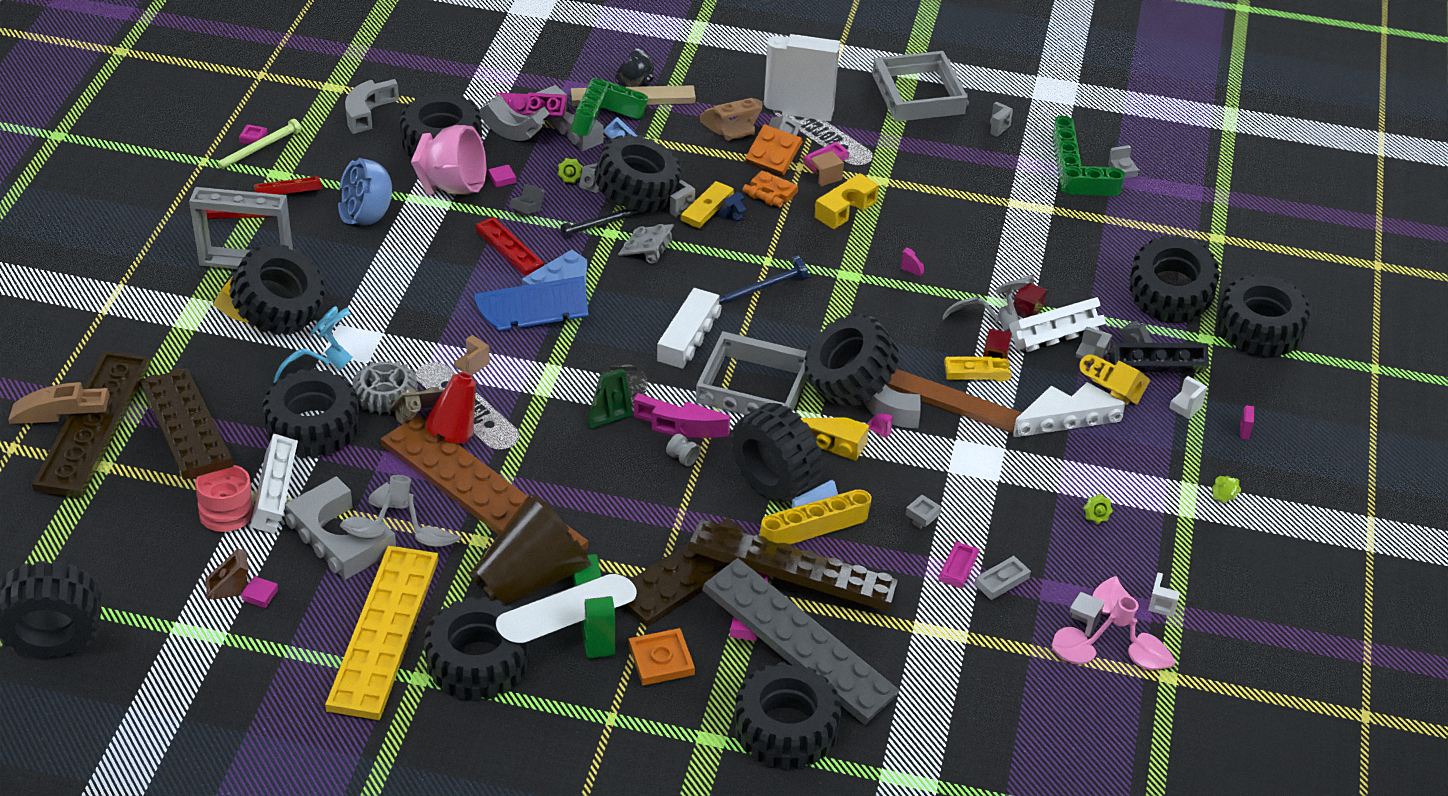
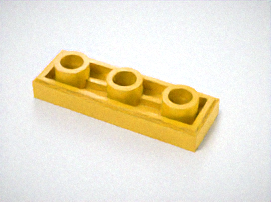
[681,181,734,228]

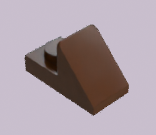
[205,548,249,600]

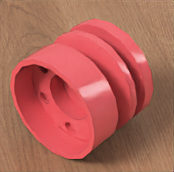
[195,465,253,532]

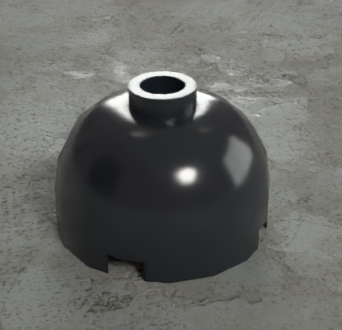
[615,48,654,87]

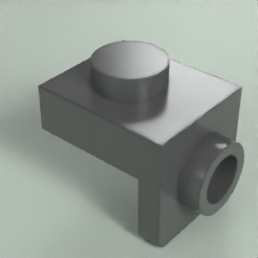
[509,184,545,216]
[1119,321,1153,343]

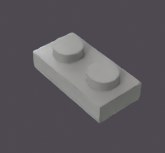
[974,556,1031,600]

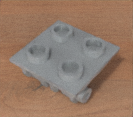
[618,224,674,264]

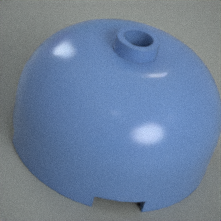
[338,158,392,226]

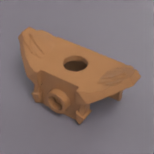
[700,98,762,141]

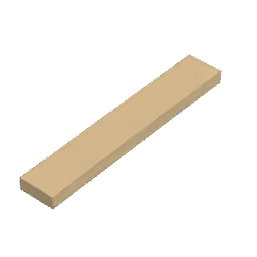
[571,85,695,106]

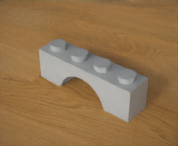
[537,85,603,151]

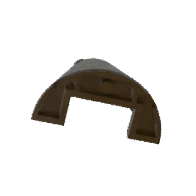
[468,494,591,605]

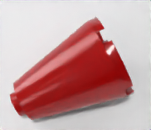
[425,372,476,443]

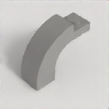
[345,79,399,134]
[479,94,549,141]
[863,385,920,428]

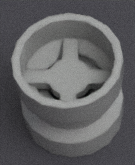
[666,433,701,467]

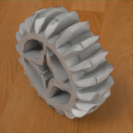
[352,359,418,415]

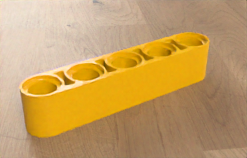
[760,489,871,545]

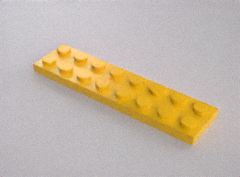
[325,545,439,720]

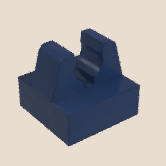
[718,191,746,222]

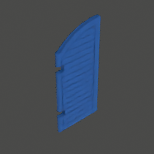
[474,276,589,331]

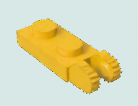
[944,357,1012,382]

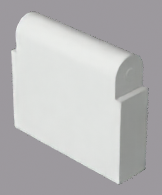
[764,34,840,121]

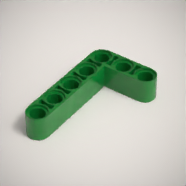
[571,78,649,136]
[1052,115,1125,196]
[572,554,615,659]

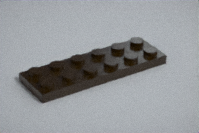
[621,517,748,628]

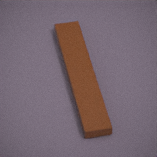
[886,369,1022,433]

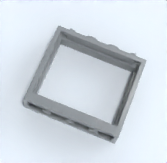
[872,51,969,122]
[189,187,293,269]
[696,331,807,415]

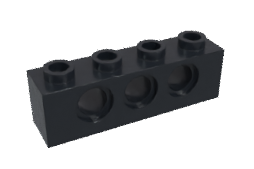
[1109,343,1209,373]

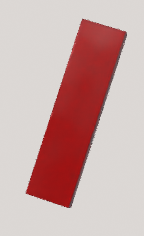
[475,217,544,277]

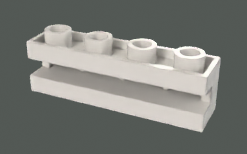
[1009,297,1106,352]
[250,434,298,534]

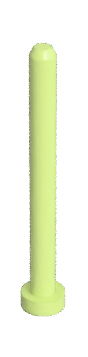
[218,119,301,168]

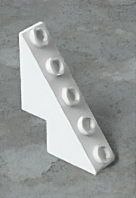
[1013,382,1125,437]

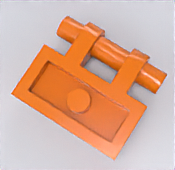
[742,171,798,207]

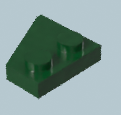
[587,368,633,428]

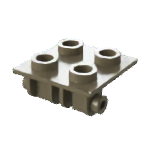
[388,387,444,425]

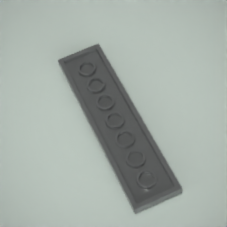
[702,558,899,725]

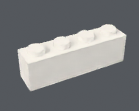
[657,288,721,369]

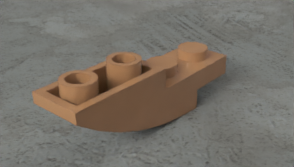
[8,382,110,424]

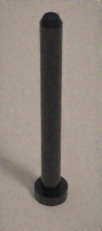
[560,209,648,239]

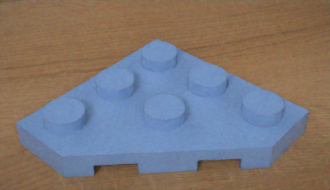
[522,250,587,318]

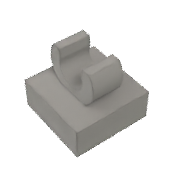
[905,495,942,529]

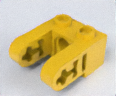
[1080,354,1150,405]

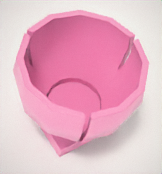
[411,125,487,195]

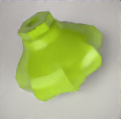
[557,158,583,184]
[1211,476,1241,503]
[1083,494,1113,525]

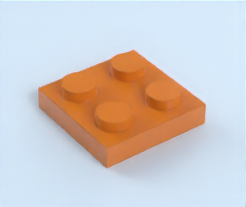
[745,124,802,176]
[629,628,695,686]

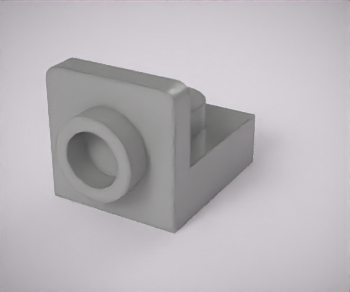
[990,102,1013,137]
[1108,145,1139,179]
[579,163,600,193]
[670,180,695,217]

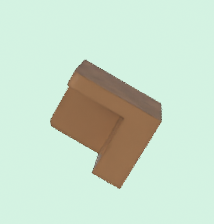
[811,151,844,186]
[454,335,490,375]

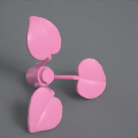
[1051,576,1176,670]

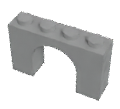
[284,476,396,580]

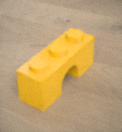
[815,173,879,229]

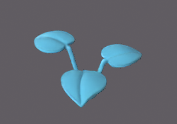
[274,306,353,383]

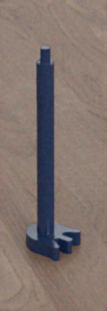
[719,255,808,303]

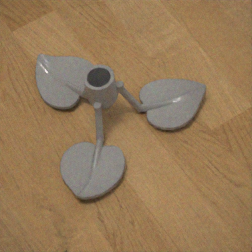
[943,275,1034,332]
[340,475,462,546]

